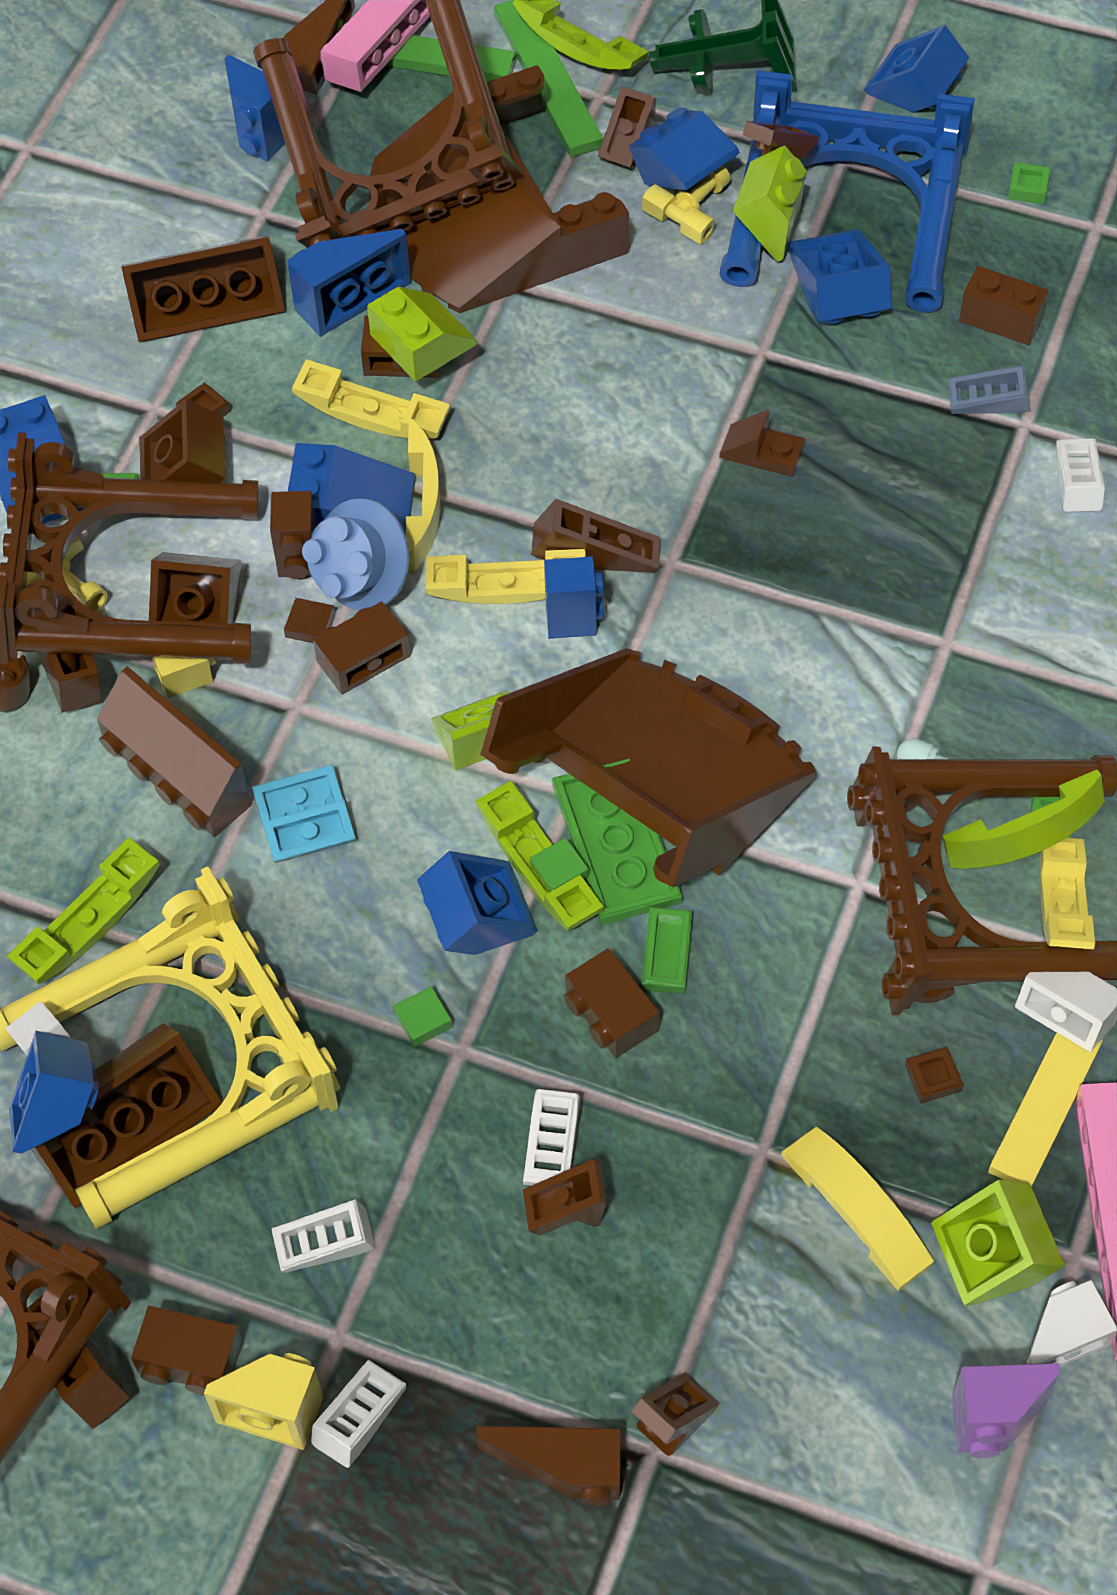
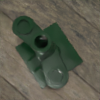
[649,0,797,92]

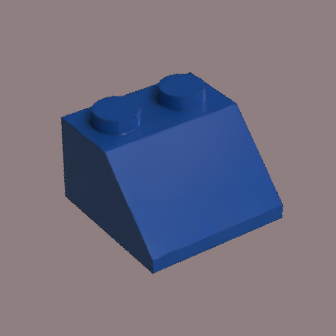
[864,25,969,112]
[225,55,285,162]
[629,108,740,190]
[417,851,537,955]
[9,1030,99,1154]

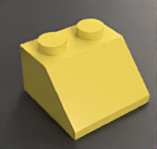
[204,1353,324,1450]

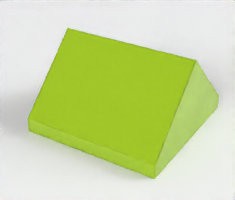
[431,690,510,771]

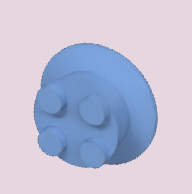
[302,498,409,611]

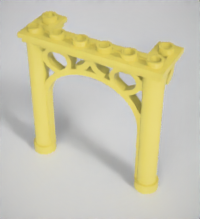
[0,866,340,1230]

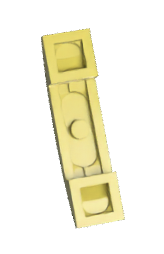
[292,359,450,439]
[406,422,441,572]
[425,549,586,604]
[1040,838,1095,949]
[781,1127,934,1291]

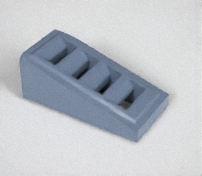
[948,365,1031,414]

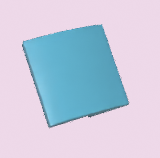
[252,765,356,863]

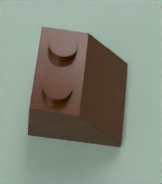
[139,399,226,483]
[149,552,241,624]

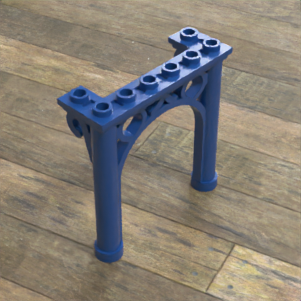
[720,70,975,312]

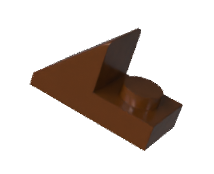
[598,86,656,170]
[743,121,819,161]
[719,411,805,477]
[523,1159,606,1235]
[631,1373,719,1456]

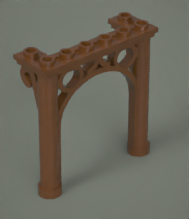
[253,0,524,248]
[0,432,259,664]
[847,746,1117,1015]
[0,1211,131,1464]

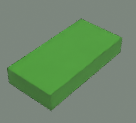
[642,907,692,994]

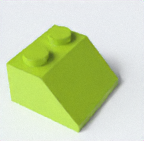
[733,145,807,262]
[367,286,477,382]
[931,1180,1065,1306]

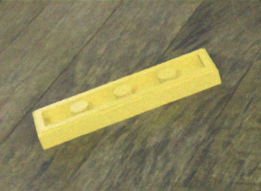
[988,1033,1103,1187]

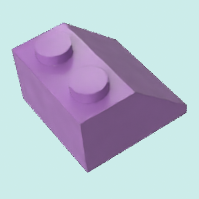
[952,1363,1060,1458]

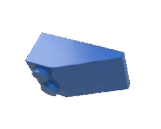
[287,229,411,337]
[787,229,892,323]
[0,395,84,524]
[288,443,415,535]

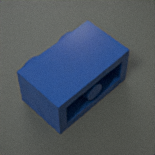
[544,556,604,639]

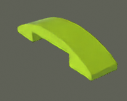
[513,0,649,69]
[942,769,1105,869]
[475,780,604,931]
[7,837,160,985]

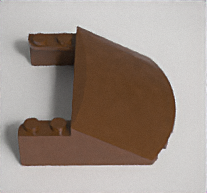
[369,65,629,313]
[480,648,816,888]

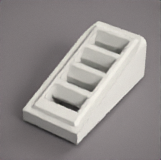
[1056,438,1105,512]
[523,1089,580,1186]
[272,1199,376,1273]
[311,1360,406,1468]

